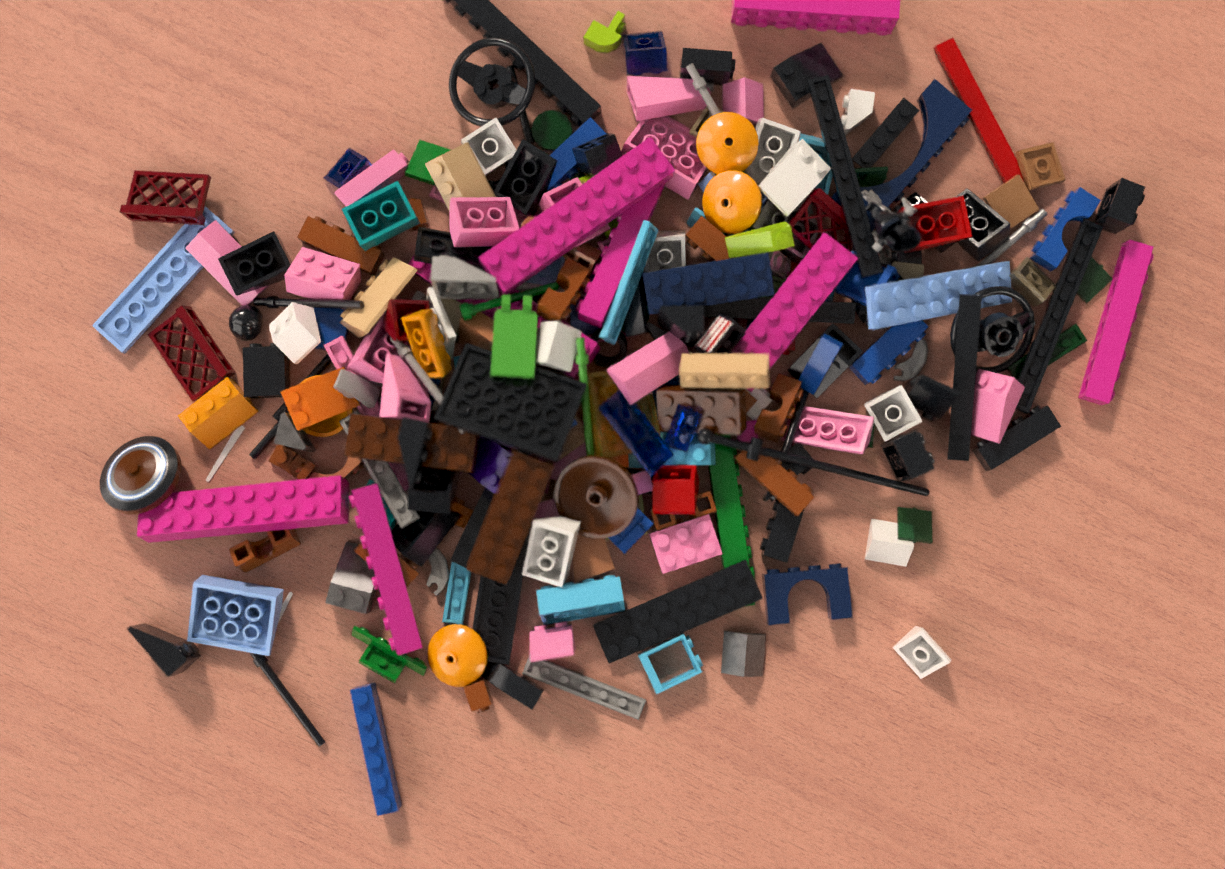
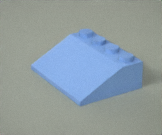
[187,574,284,656]

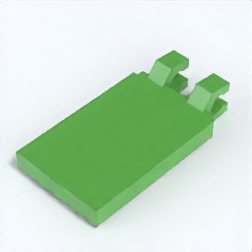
[491,294,538,379]

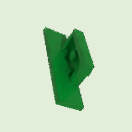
[352,626,427,683]

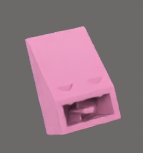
[380,354,431,423]

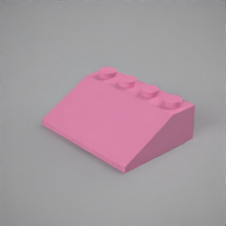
[621,116,708,200]

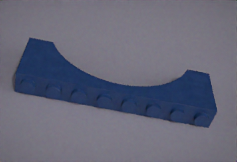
[831,79,972,231]

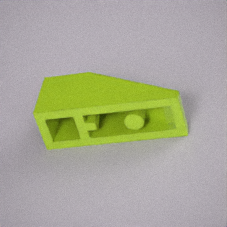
[724,221,795,258]

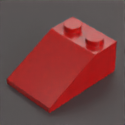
[897,196,972,253]

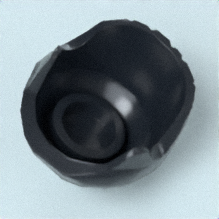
[229,305,263,341]

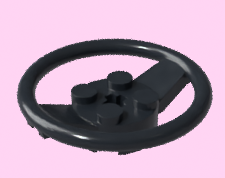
[449,38,535,127]
[950,286,1036,374]

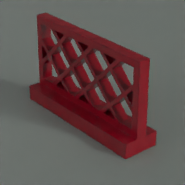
[120,170,211,225]
[789,188,876,252]
[148,305,236,401]

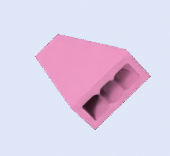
[627,76,711,121]
[334,149,409,207]

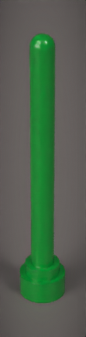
[459,282,559,321]

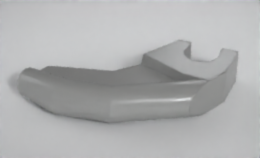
[894,339,929,381]
[426,548,449,596]

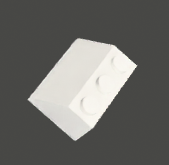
[522,516,581,587]

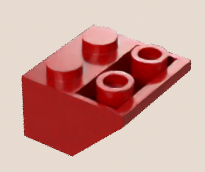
[652,465,699,514]

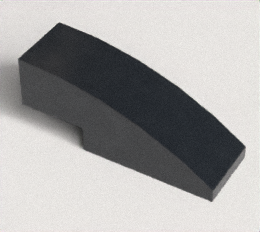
[481,662,544,710]

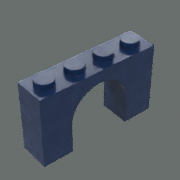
[762,563,853,625]

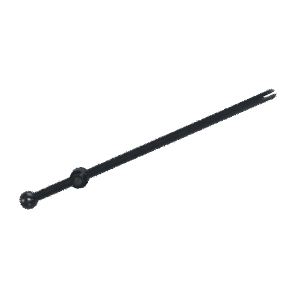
[697,428,930,496]

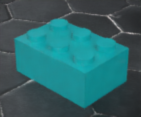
[342,181,420,251]

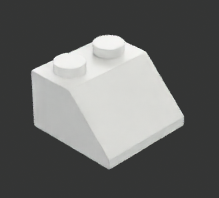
[461,118,516,175]
[269,302,321,364]
[864,385,923,442]

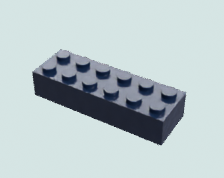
[643,252,775,315]

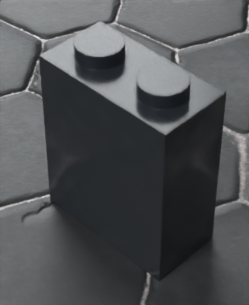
[680,48,736,85]
[243,343,290,399]

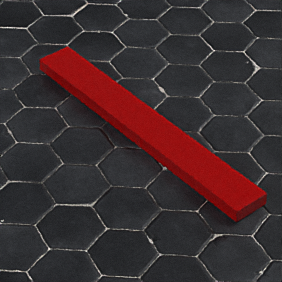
[934,38,1024,183]

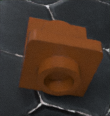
[286,455,316,480]

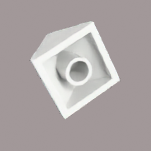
[535,321,582,373]
[865,519,914,567]
[893,626,951,679]

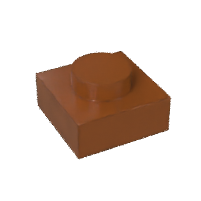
[269,444,298,471]

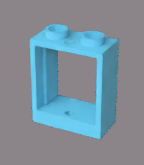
[638,633,703,694]

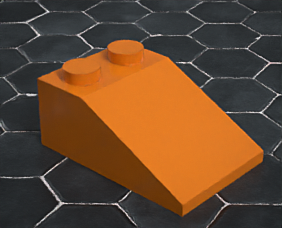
[281,366,361,431]

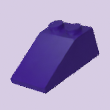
[469,437,512,493]

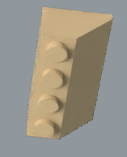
[425,142,496,212]
[339,257,418,338]
[679,354,770,388]

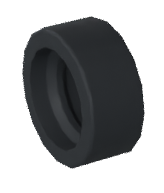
[590,327,628,368]

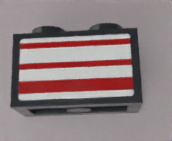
[693,314,746,354]

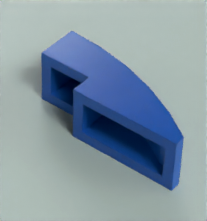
[799,334,843,395]

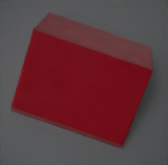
[382,299,430,341]

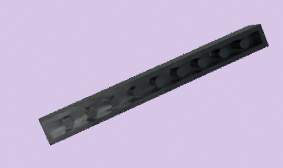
[443,0,601,126]

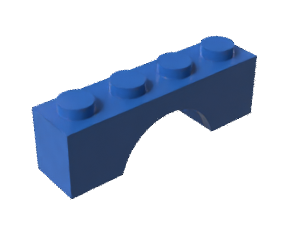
[1030,187,1101,272]

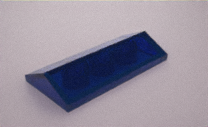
[598,389,674,476]

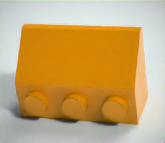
[401,309,452,378]
[178,377,259,450]

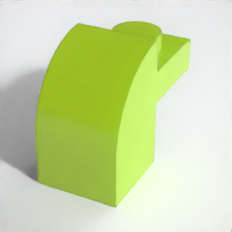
[583,11,626,53]

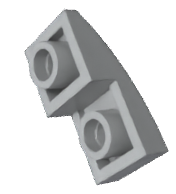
[333,369,381,408]

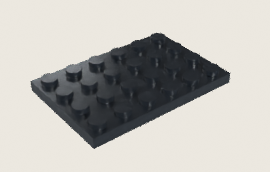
[435,343,587,463]

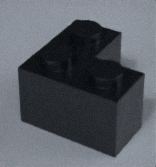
[572,133,622,176]

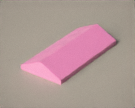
[185,220,270,305]
[606,331,689,405]
[781,405,874,454]

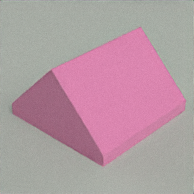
[722,77,764,125]

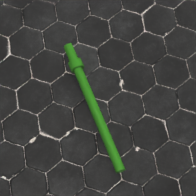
[575,337,595,456]

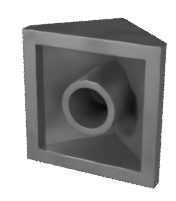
[274,412,316,452]
[721,631,766,677]

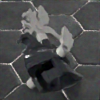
[861,189,922,252]

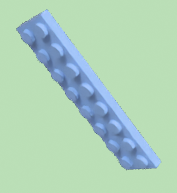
[92,206,235,354]
[865,261,1012,330]

